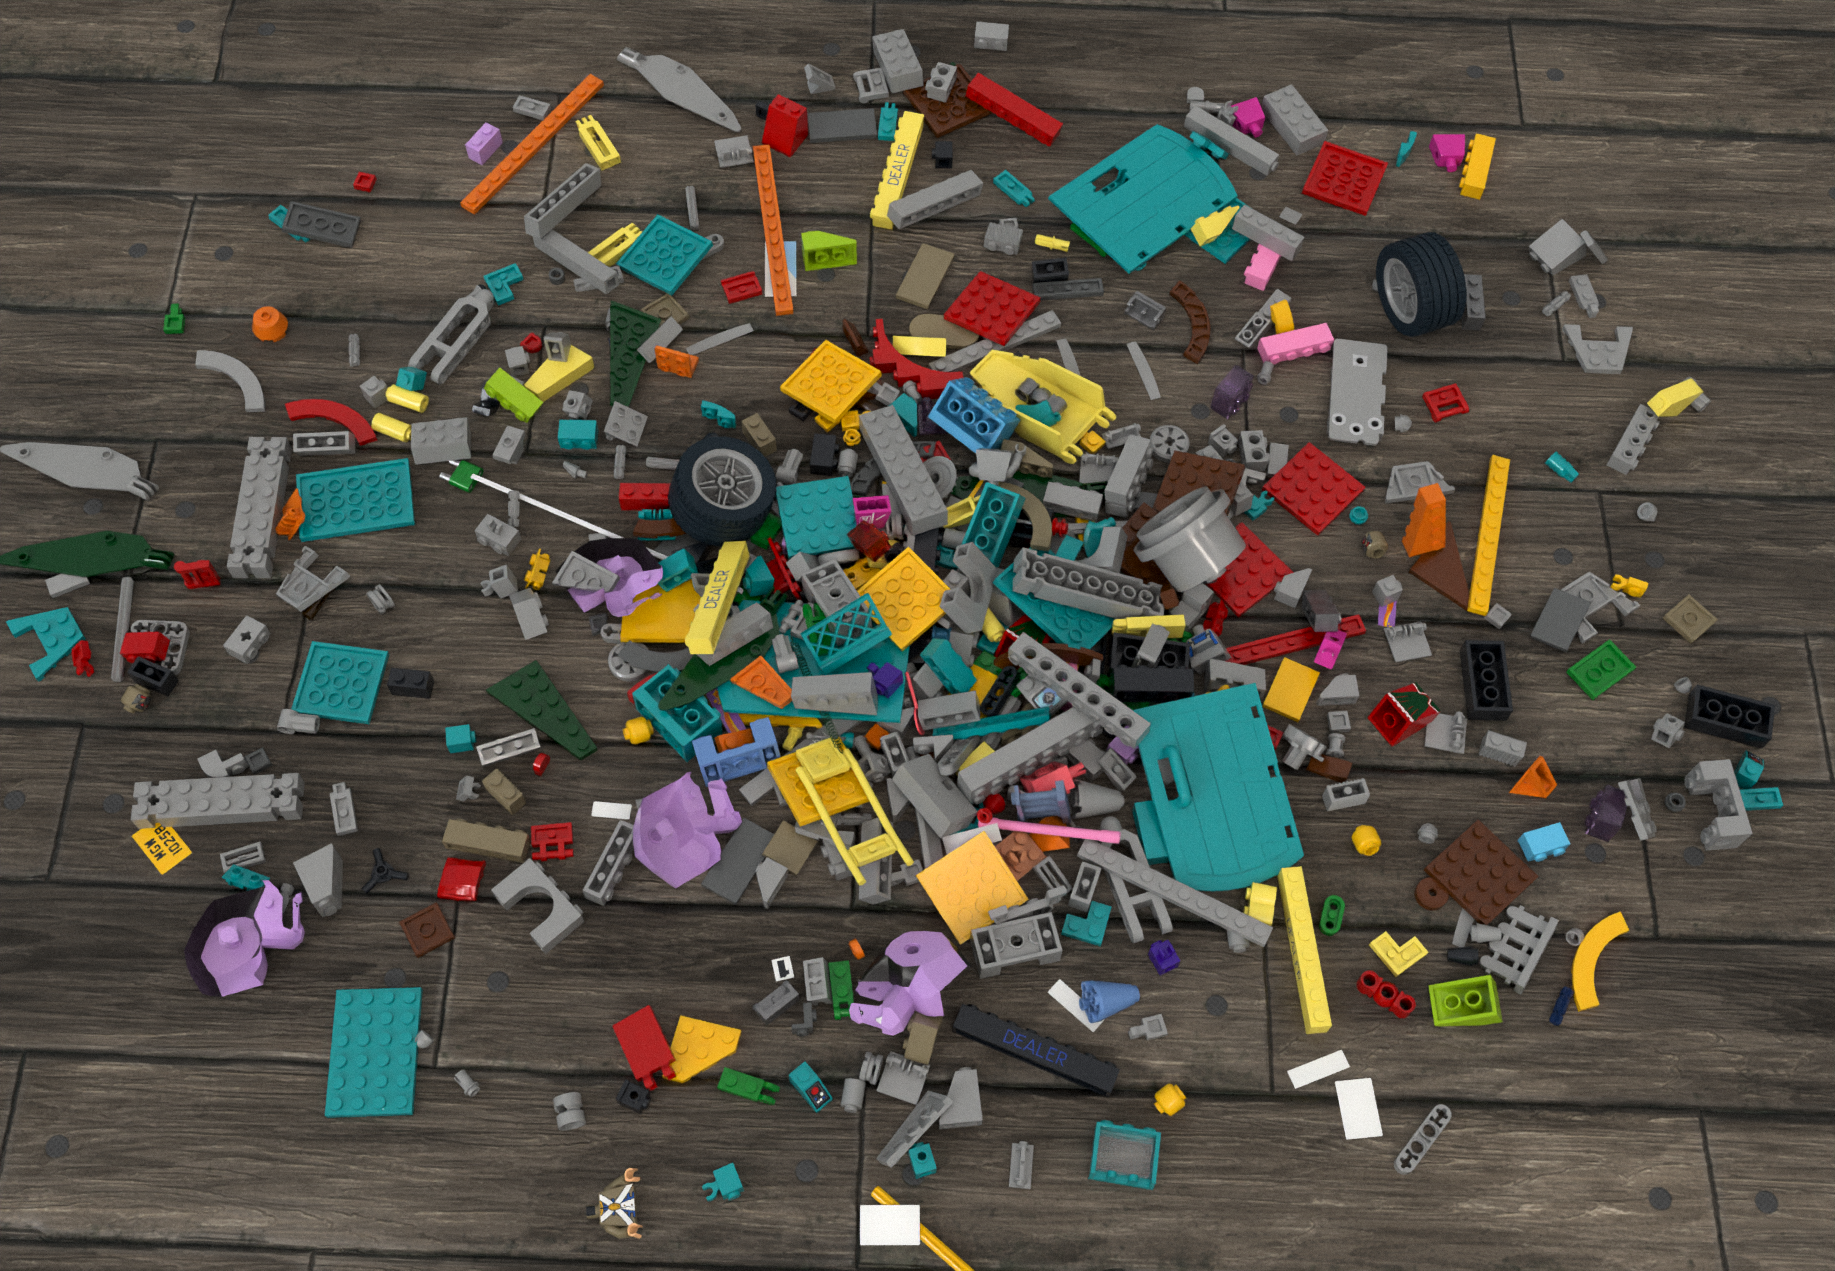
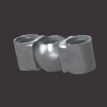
[1015,378,1067,415]

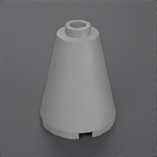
[1067,779,1124,819]

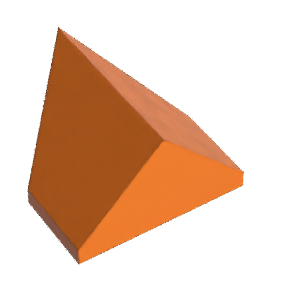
[1509,756,1557,798]
[1029,816,1070,852]

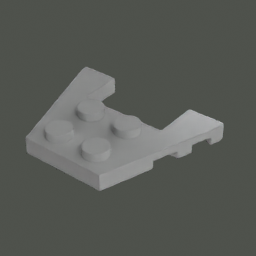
[1562,324,1633,374]
[276,546,350,612]
[1561,572,1640,644]
[1618,778,1657,841]
[795,804,863,850]
[988,885,1067,924]

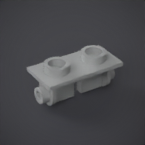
[1101,423,1141,449]
[1009,1141,1034,1189]

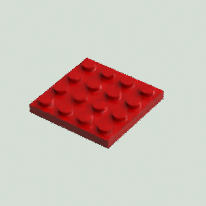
[1302,141,1388,216]
[944,271,1041,346]
[1262,442,1366,536]
[1206,522,1294,618]

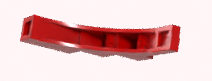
[869,319,963,400]

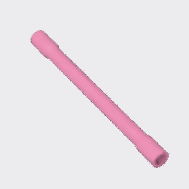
[978,817,1121,844]

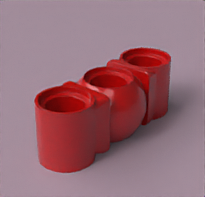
[1356,970,1416,1018]

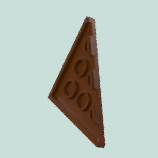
[1409,521,1470,613]

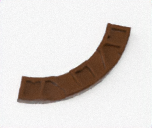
[1169,280,1210,365]
[633,518,686,538]
[993,643,1103,669]

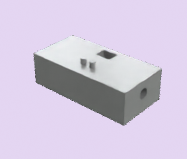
[892,754,978,838]

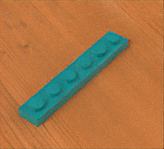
[932,706,1051,740]

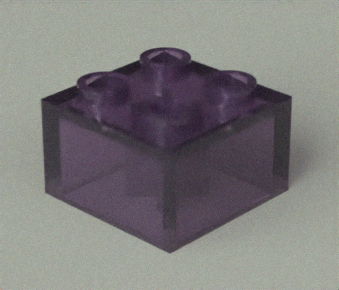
[1210,365,1254,419]
[1584,785,1627,842]

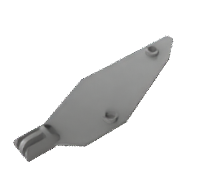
[617,47,741,132]
[0,442,159,501]

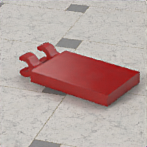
[612,1005,676,1091]

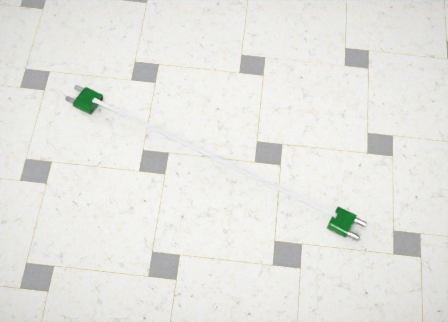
[440,460,773,605]

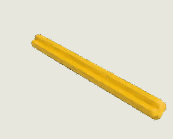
[871,1186,974,1271]

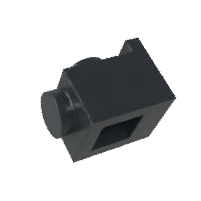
[616,1079,651,1114]

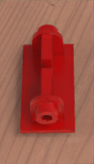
[1203,600,1228,637]

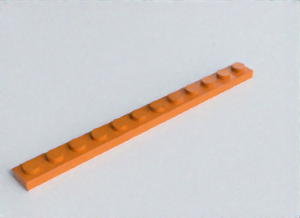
[460,74,604,215]
[753,145,794,316]

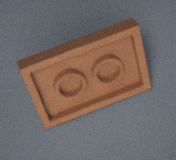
[995,831,1046,881]

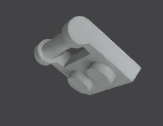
[853,68,889,103]

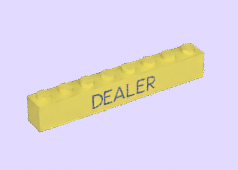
[870,111,924,230]
[685,541,750,654]
[1277,866,1332,1034]

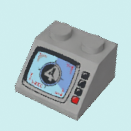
[1016,667,1068,716]

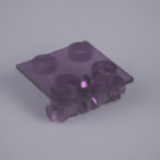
[917,397,950,435]

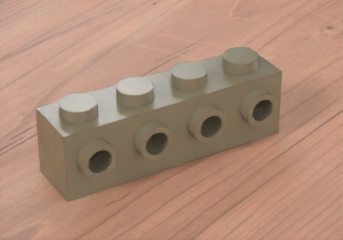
[442,818,531,863]

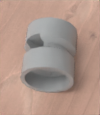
[553,1092,586,1131]

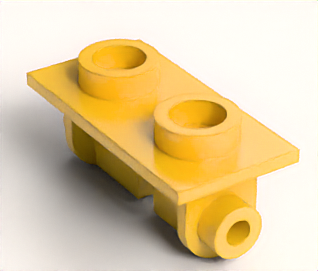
[524,549,550,590]

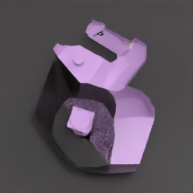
[556,538,663,617]
[184,880,305,997]
[849,931,977,1036]

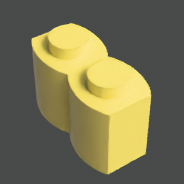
[1243,882,1277,926]

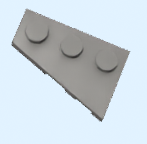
[552,551,620,593]

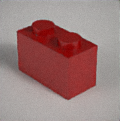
[120,632,170,663]

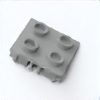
[714,135,754,168]
[603,401,648,447]
[1079,452,1119,483]
[1384,622,1432,663]
[1424,712,1467,754]
[877,1051,930,1105]

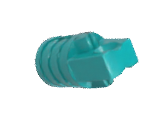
[1545,451,1579,483]

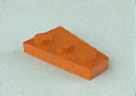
[730,656,792,709]

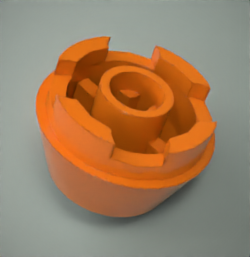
[252,306,288,342]

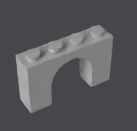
[1050,527,1128,573]
[939,542,998,634]
[491,858,584,954]

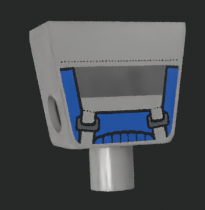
[1187,625,1231,674]

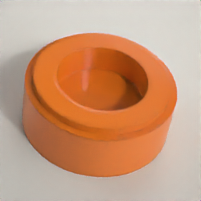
[848,938,865,960]

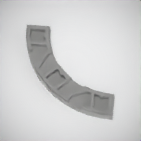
[195,350,265,412]

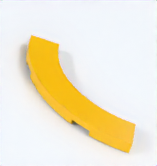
[1571,912,1629,1012]

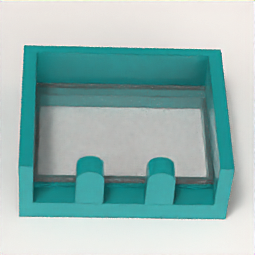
[1088,1120,1161,1190]

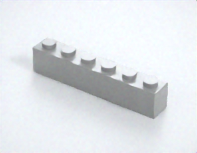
[524,163,601,239]
[887,170,983,229]

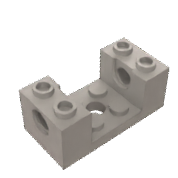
[801,559,872,646]
[1684,759,1753,851]
[970,912,1062,979]

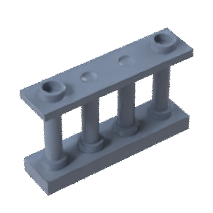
[1011,780,1071,824]

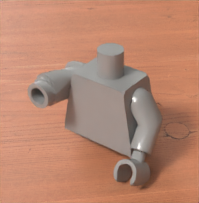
[969,444,1026,486]

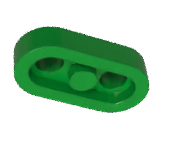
[1319,895,1345,936]

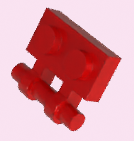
[531,822,574,862]

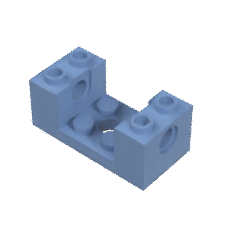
[692,717,781,787]

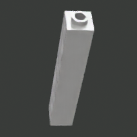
[1184,106,1279,176]
[533,229,619,294]

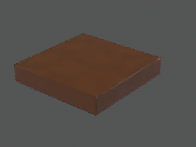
[399,902,455,958]

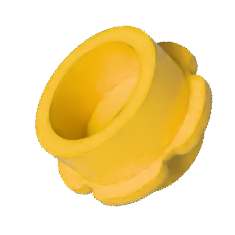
[843,429,861,446]

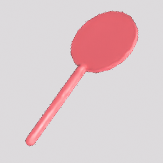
[905,672,925,736]

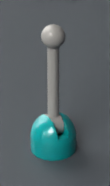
[806,732,854,748]

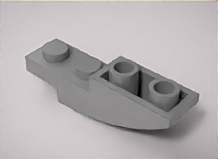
[1235,289,1292,349]

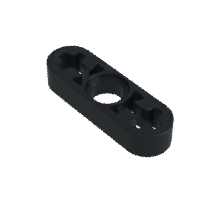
[980,666,1020,718]

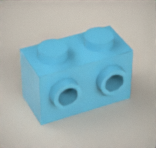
[1518,822,1570,862]

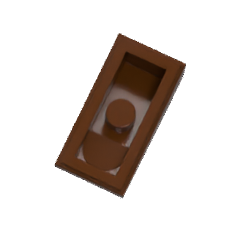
[1160,578,1179,609]
[1307,754,1352,784]

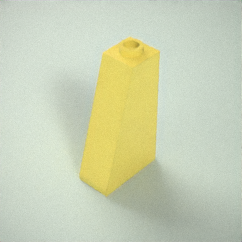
[523,345,594,402]

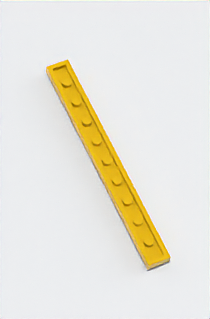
[1467,455,1510,616]

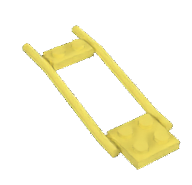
[795,737,914,886]

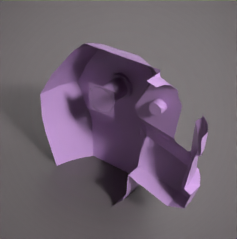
[633,772,742,888]

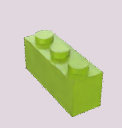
[484,368,543,423]

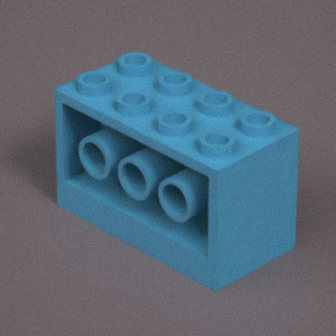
[928,377,1021,453]

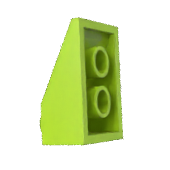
[801,231,857,271]
[1428,975,1503,1026]

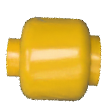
[623,717,653,745]
[1351,825,1381,856]
[1154,1083,1186,1116]

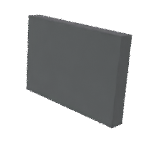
[1530,588,1591,653]

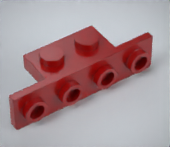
[766,537,802,600]

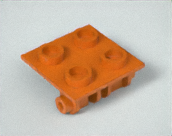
[275,488,305,541]

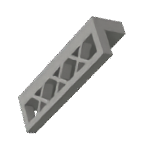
[915,808,943,869]

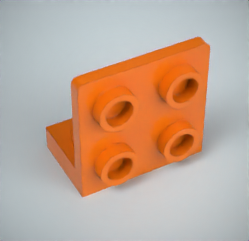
[655,345,699,378]

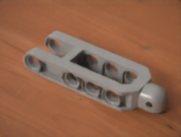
[408,289,495,385]
[1100,816,1173,944]

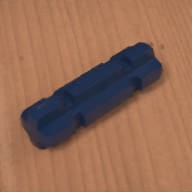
[1549,986,1574,1026]

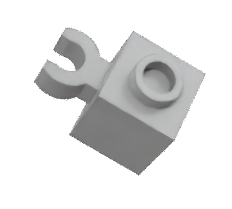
[481,564,518,598]

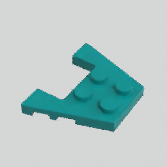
[6,607,86,682]

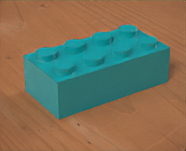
[961,482,1026,568]

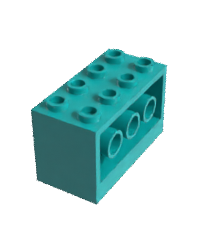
[632,664,723,762]

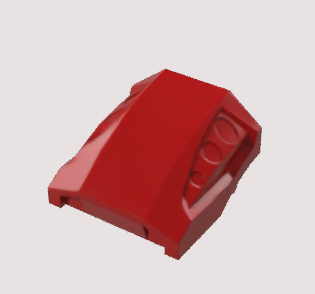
[437,858,487,901]

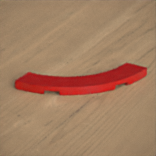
[285,399,377,446]

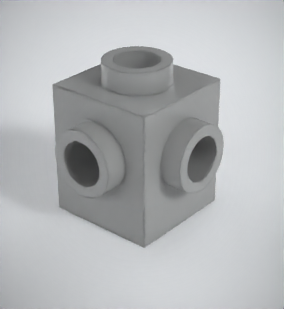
[562,390,593,420]
[1651,713,1685,748]
[857,753,891,783]

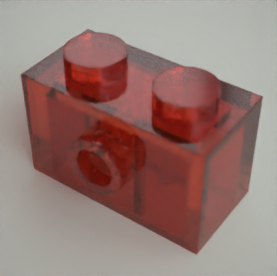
[847,520,892,562]

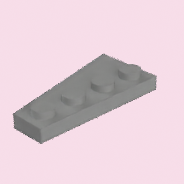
[876,1091,953,1168]

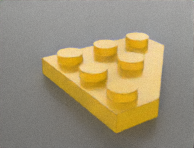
[662,1015,742,1083]

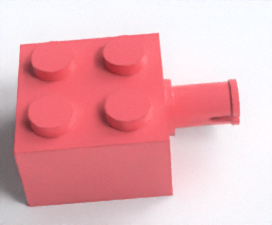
[1020,761,1086,794]

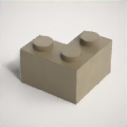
[902,1009,945,1065]

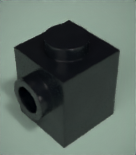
[932,141,953,169]

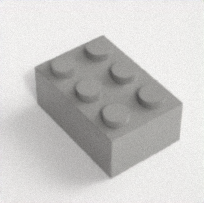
[411,417,471,465]

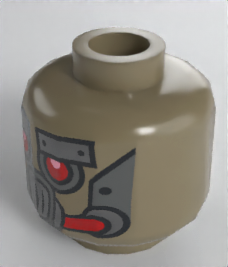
[1361,531,1388,559]
[121,683,152,714]

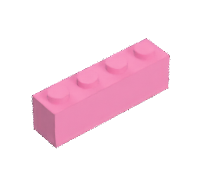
[1244,244,1281,291]
[1257,323,1334,365]

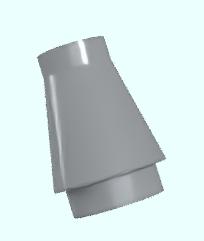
[1470,923,1501,944]

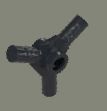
[361,848,409,894]

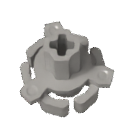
[1282,724,1327,770]

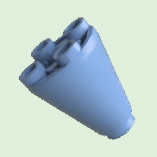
[1079,980,1140,1023]

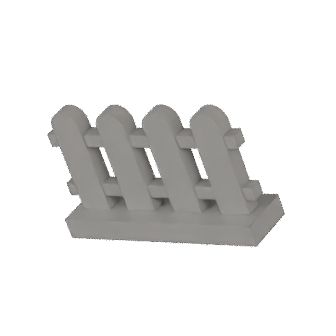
[1480,905,1559,995]

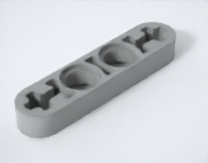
[938,735,981,776]
[1394,1104,1452,1175]

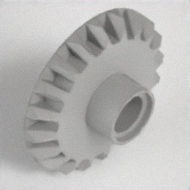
[923,456,958,499]

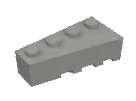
[791,672,878,715]

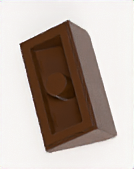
[842,319,869,357]

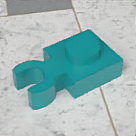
[1244,491,1274,521]

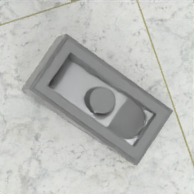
[1097,748,1137,791]

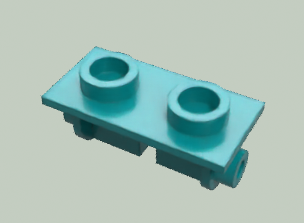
[222,864,270,891]

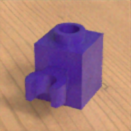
[866,662,903,699]
[1148,940,1180,976]

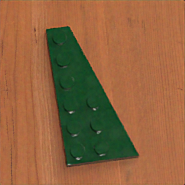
[486,660,598,761]

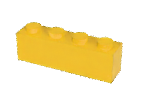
[1459,133,1496,200]

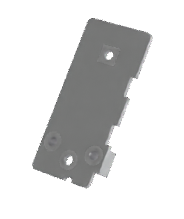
[1327,339,1387,446]

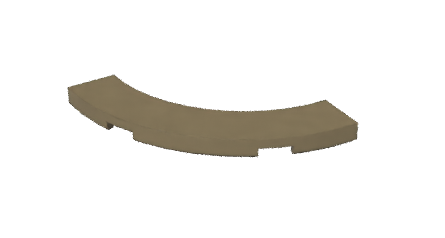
[999,482,1052,552]

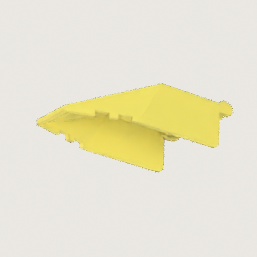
[970,350,1116,464]

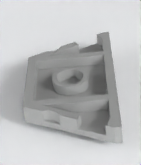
[1385,461,1455,504]

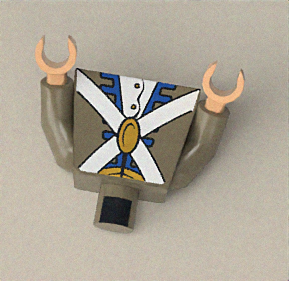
[586,1168,643,1239]

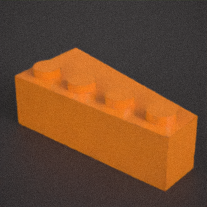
[1402,483,1446,557]

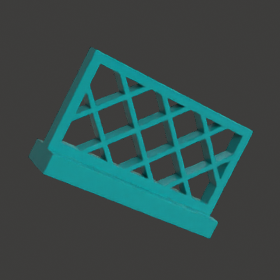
[800,593,892,675]

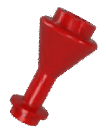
[977,793,1005,823]

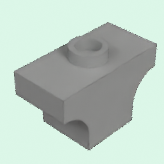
[492,425,525,464]

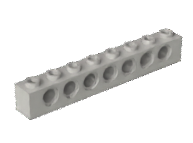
[1008,632,1151,749]

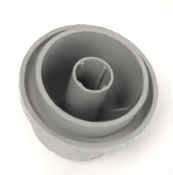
[1134,486,1246,592]

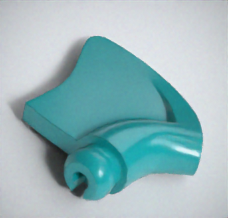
[1015,400,1061,427]
[1083,517,1116,558]

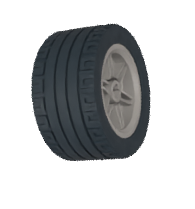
[1376,232,1467,337]
[668,437,777,547]

